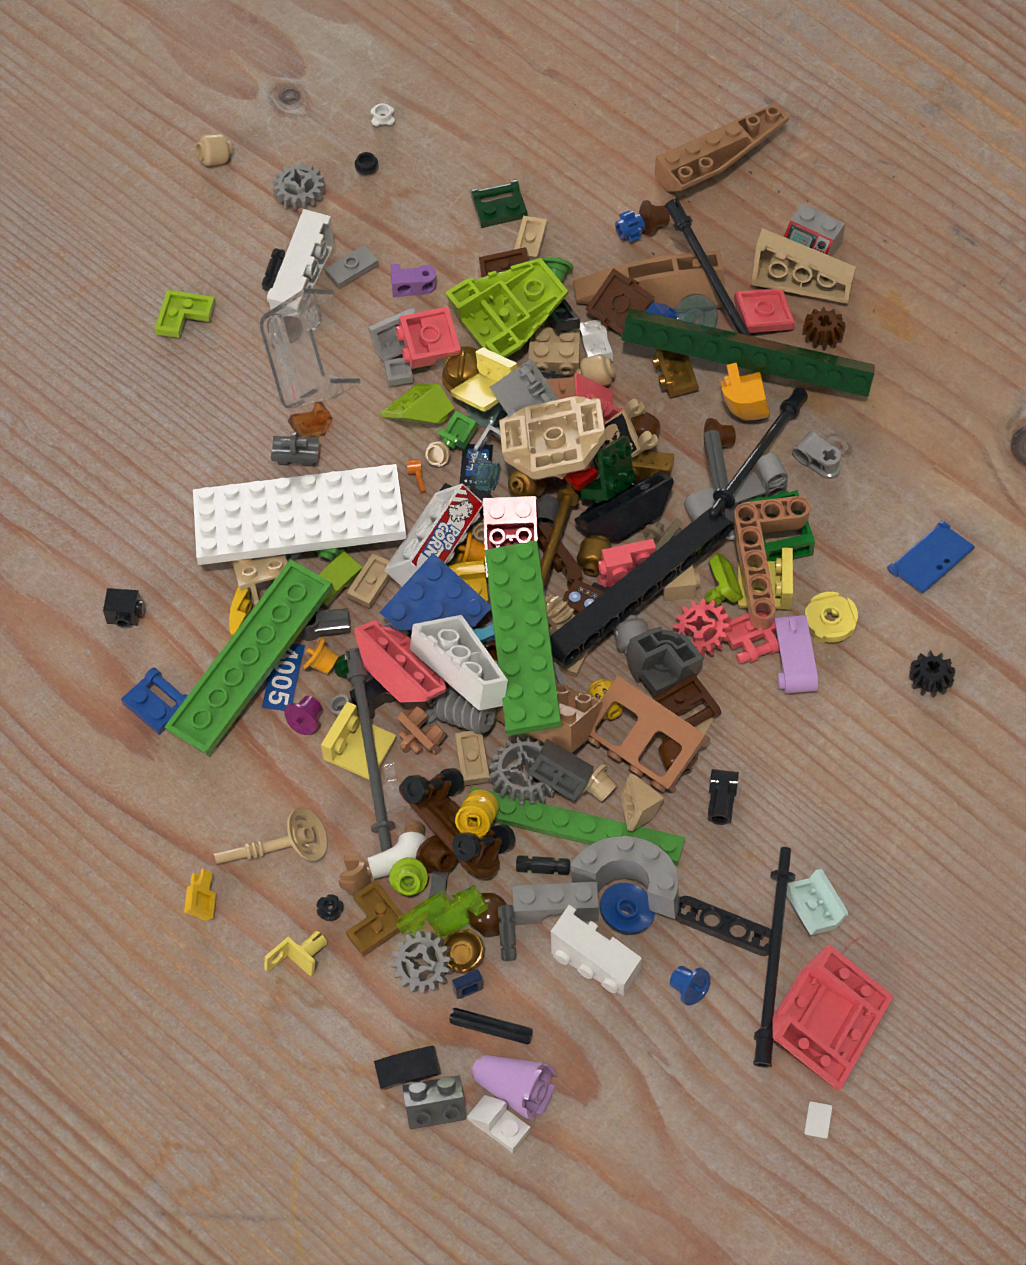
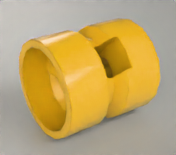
[455,789,499,838]

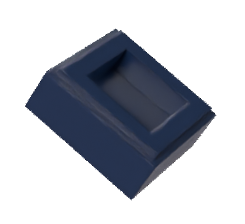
[452,969,483,999]

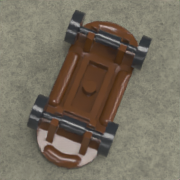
[399,768,515,879]

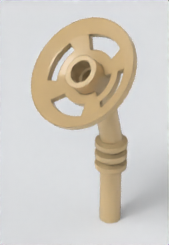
[214,807,327,864]

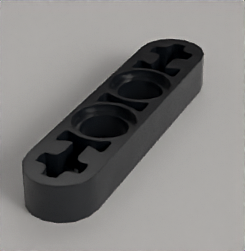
[675,896,771,956]

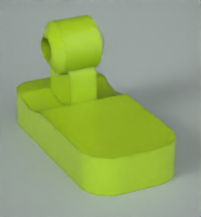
[705,552,743,605]

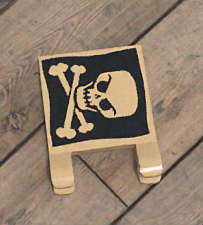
[595,399,659,470]

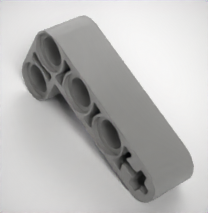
[684,453,788,521]

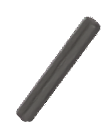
[704,430,734,522]

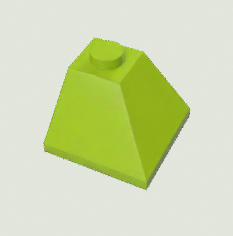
[380,383,454,424]

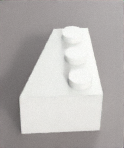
[551,905,642,996]

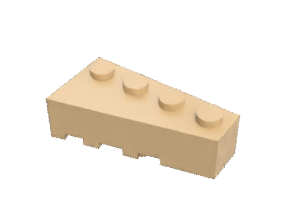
[751,228,856,304]

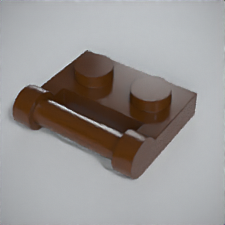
[652,674,722,727]

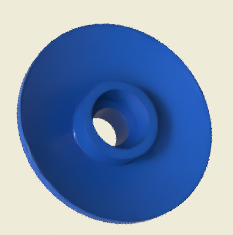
[600,883,655,933]

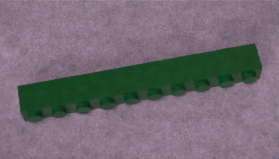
[621,308,875,397]

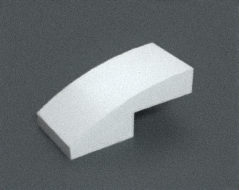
[580,319,613,361]

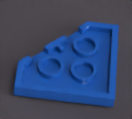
[379,553,492,630]

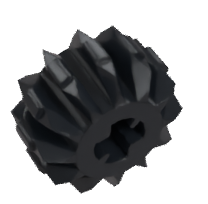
[909,650,955,698]

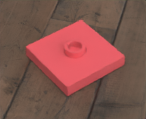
[734,289,795,333]

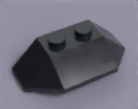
[574,471,674,541]

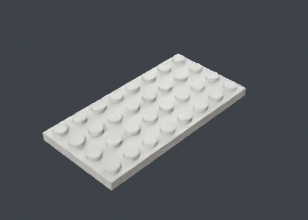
[193,464,407,565]

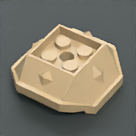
[499,396,607,481]

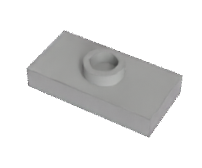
[325,245,379,289]

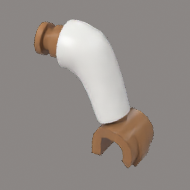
[338,821,427,895]

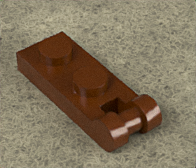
[538,522,582,590]

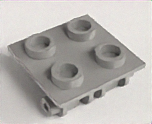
[489,359,559,414]

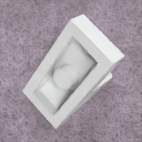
[467,1095,531,1153]

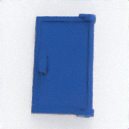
[887,520,975,593]

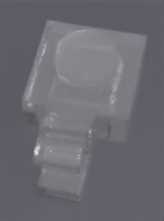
[382,762,412,814]

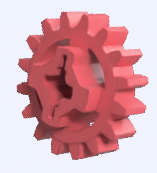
[673,599,732,656]

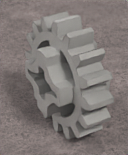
[273,162,325,210]
[391,931,454,993]

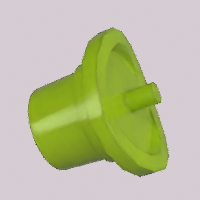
[389,857,428,896]

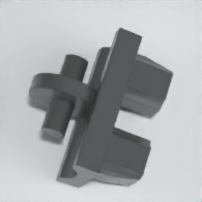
[271,432,319,466]

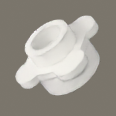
[371,103,395,126]

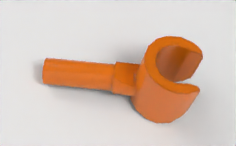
[407,459,426,494]

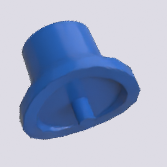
[670,966,711,1005]

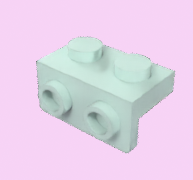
[787,869,848,936]

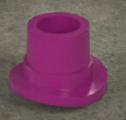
[284,696,322,735]

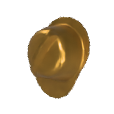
[442,346,479,393]

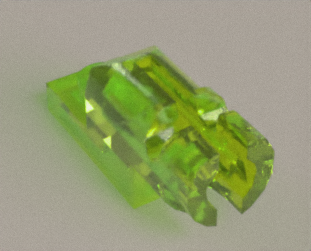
[396,885,489,936]

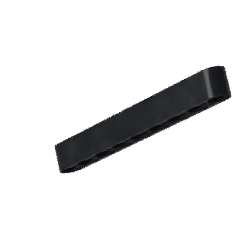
[550,508,734,666]

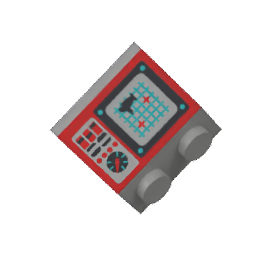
[784,204,845,257]

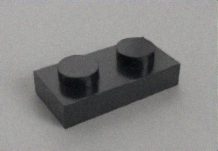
[547,299,580,332]

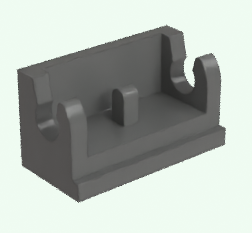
[527,739,594,801]

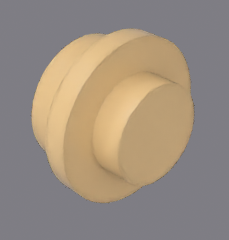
[425,441,450,467]

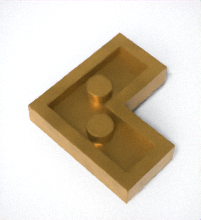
[346,880,409,956]

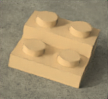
[529,328,580,376]

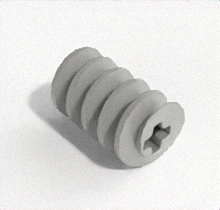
[436,690,497,734]

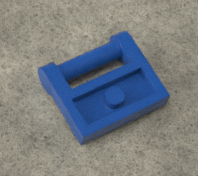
[121,667,188,735]

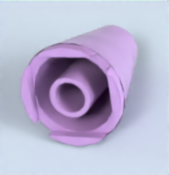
[472,1055,556,1121]

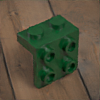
[580,436,635,503]

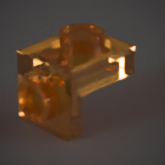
[288,401,332,437]

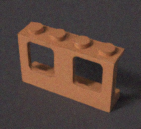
[587,676,710,793]

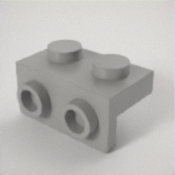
[368,308,416,361]

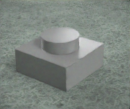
[384,358,413,386]

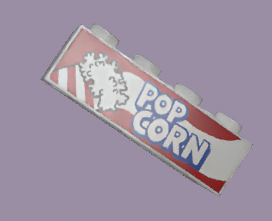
[384,484,483,587]

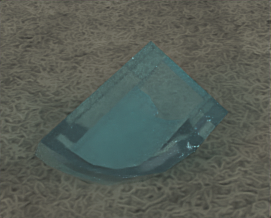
[469,451,501,494]

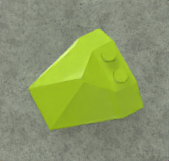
[445,258,569,358]

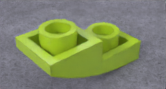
[319,551,363,606]

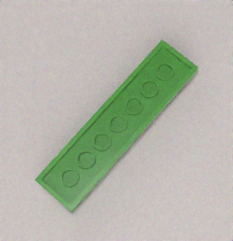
[485,540,562,736]
[164,559,334,757]

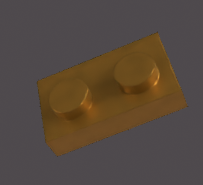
[652,348,699,398]

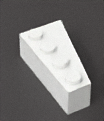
[267,209,335,318]
[410,615,508,711]

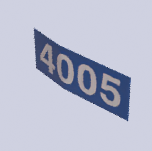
[262,643,305,711]

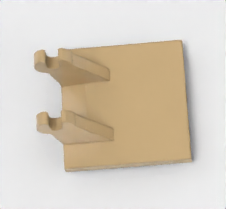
[232,554,287,606]

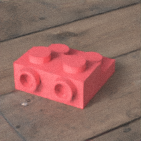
[396,306,461,369]
[598,539,656,587]

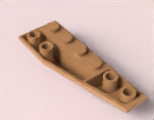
[655,103,789,192]
[573,250,725,312]
[446,682,603,753]

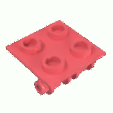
[574,372,623,423]

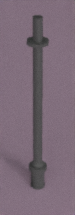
[345,648,395,852]

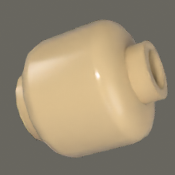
[196,133,233,166]
[576,354,615,386]

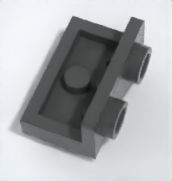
[402,1075,467,1129]

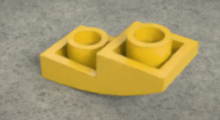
[229,586,252,637]

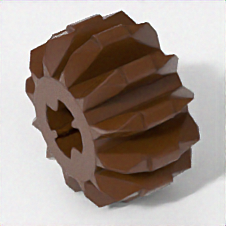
[803,307,846,350]

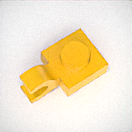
[184,869,216,921]

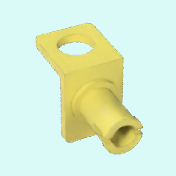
[264,931,327,976]

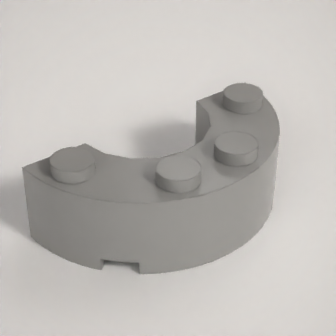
[570,836,680,919]

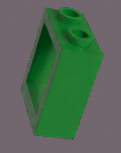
[747,490,815,561]

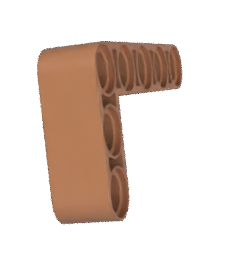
[733,496,810,630]

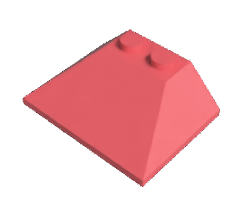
[773,945,894,1090]

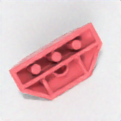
[354,620,446,703]

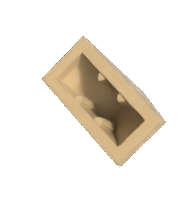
[620,774,664,831]

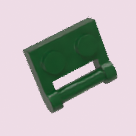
[470,179,528,228]

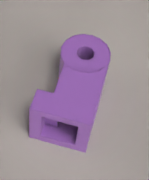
[390,264,437,297]

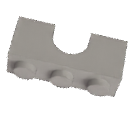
[512,882,599,925]

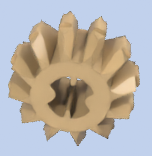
[545,594,575,636]

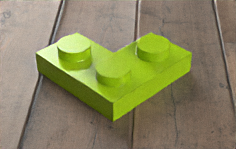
[154,290,216,338]

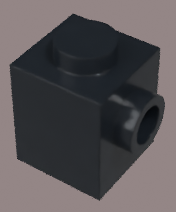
[103,588,145,627]

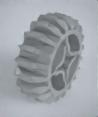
[489,736,555,806]

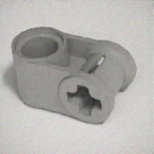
[792,432,841,479]

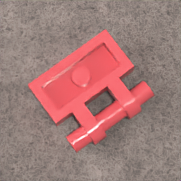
[725,611,780,664]

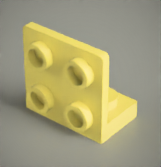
[451,348,518,411]
[738,548,793,610]
[321,702,396,780]

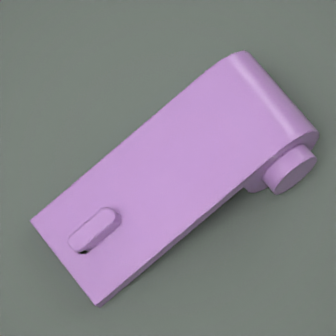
[774,615,818,694]

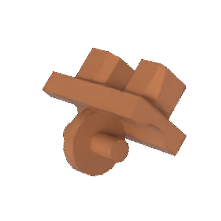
[396,705,447,755]

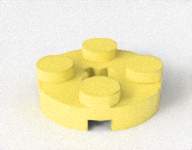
[804,592,858,643]

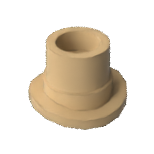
[581,763,618,802]

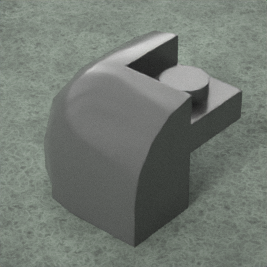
[627,627,704,697]

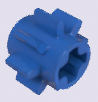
[615,210,645,242]

